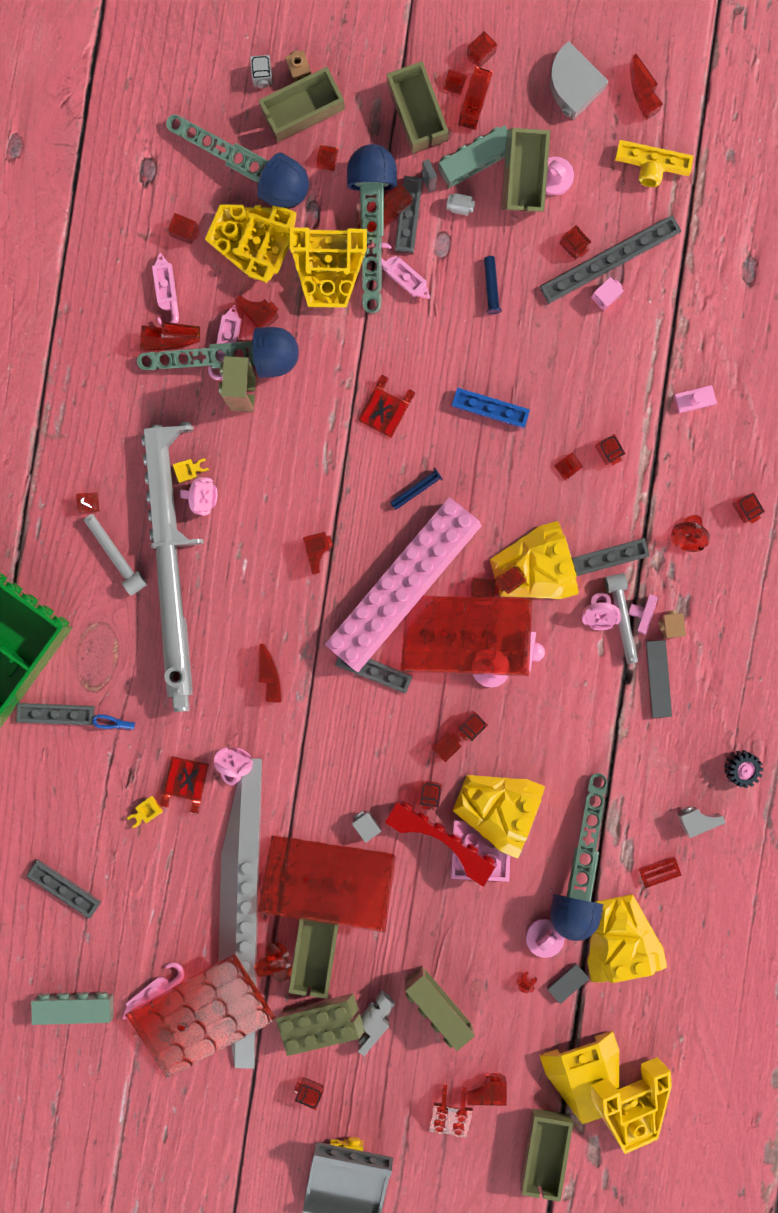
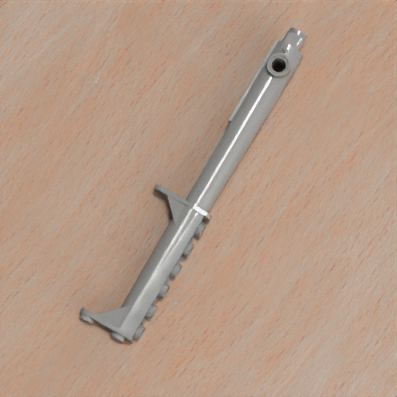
[141,422,204,712]

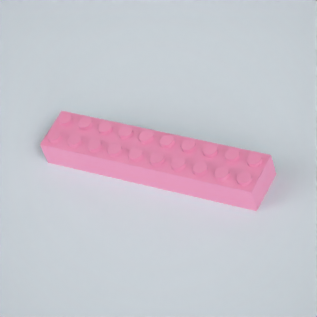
[325,497,481,672]

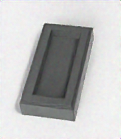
[421,159,437,192]
[547,963,589,1004]

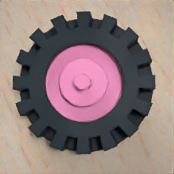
[724,750,763,788]

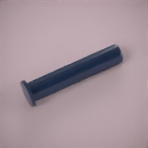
[484,256,502,314]
[390,467,443,510]

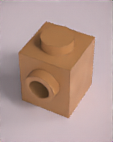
[285,50,311,83]
[658,610,686,638]

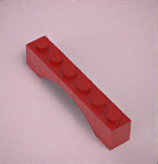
[385,801,497,887]

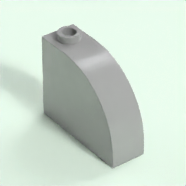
[549,41,609,120]

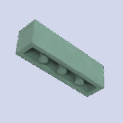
[438,125,508,189]
[31,991,114,1025]

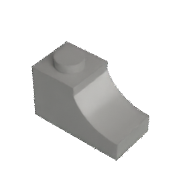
[677,806,726,838]

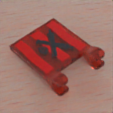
[358,375,415,438]
[160,756,209,815]

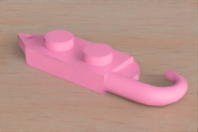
[372,243,430,299]
[152,253,179,329]
[208,305,242,380]
[122,963,185,1019]

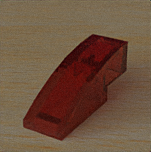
[630,54,663,120]
[458,66,493,130]
[357,183,413,232]
[140,322,200,350]
[259,644,283,702]

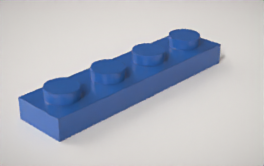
[451,387,530,429]

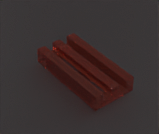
[638,856,682,888]

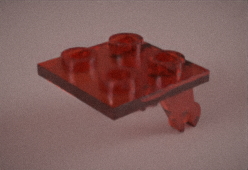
[429,1084,473,1137]

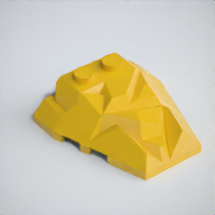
[205,205,296,283]
[290,227,367,308]
[490,521,579,599]
[453,775,545,859]
[587,894,667,983]

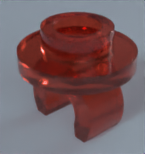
[516,971,537,994]

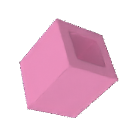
[591,277,624,311]

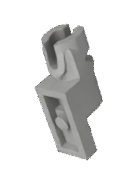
[358,990,395,1056]

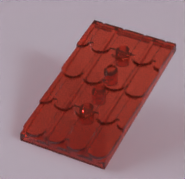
[401,596,532,676]
[257,835,396,933]
[126,954,276,1078]

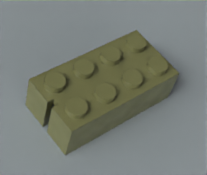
[387,61,449,154]
[259,67,345,143]
[501,128,550,212]
[219,356,256,412]
[289,910,340,999]
[405,966,475,1051]
[275,993,365,1056]
[519,1108,573,1202]

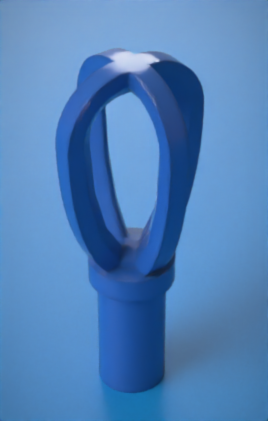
[93,714,135,730]

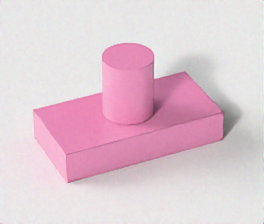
[674,385,717,414]
[628,595,658,635]

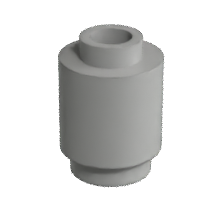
[446,193,475,216]

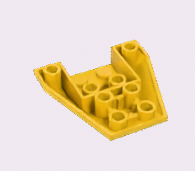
[539,1031,619,1124]

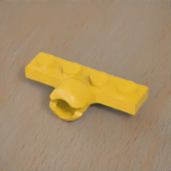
[615,140,694,188]

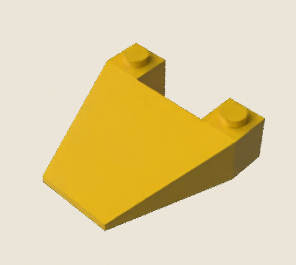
[590,1057,672,1154]

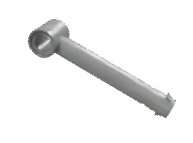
[84,514,147,596]
[604,573,638,664]

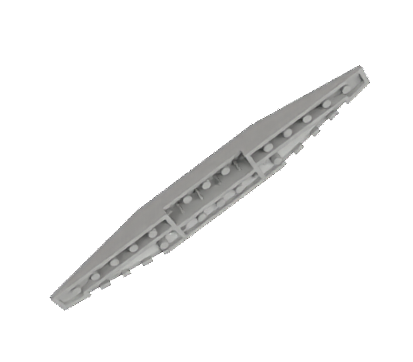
[218,758,262,1069]

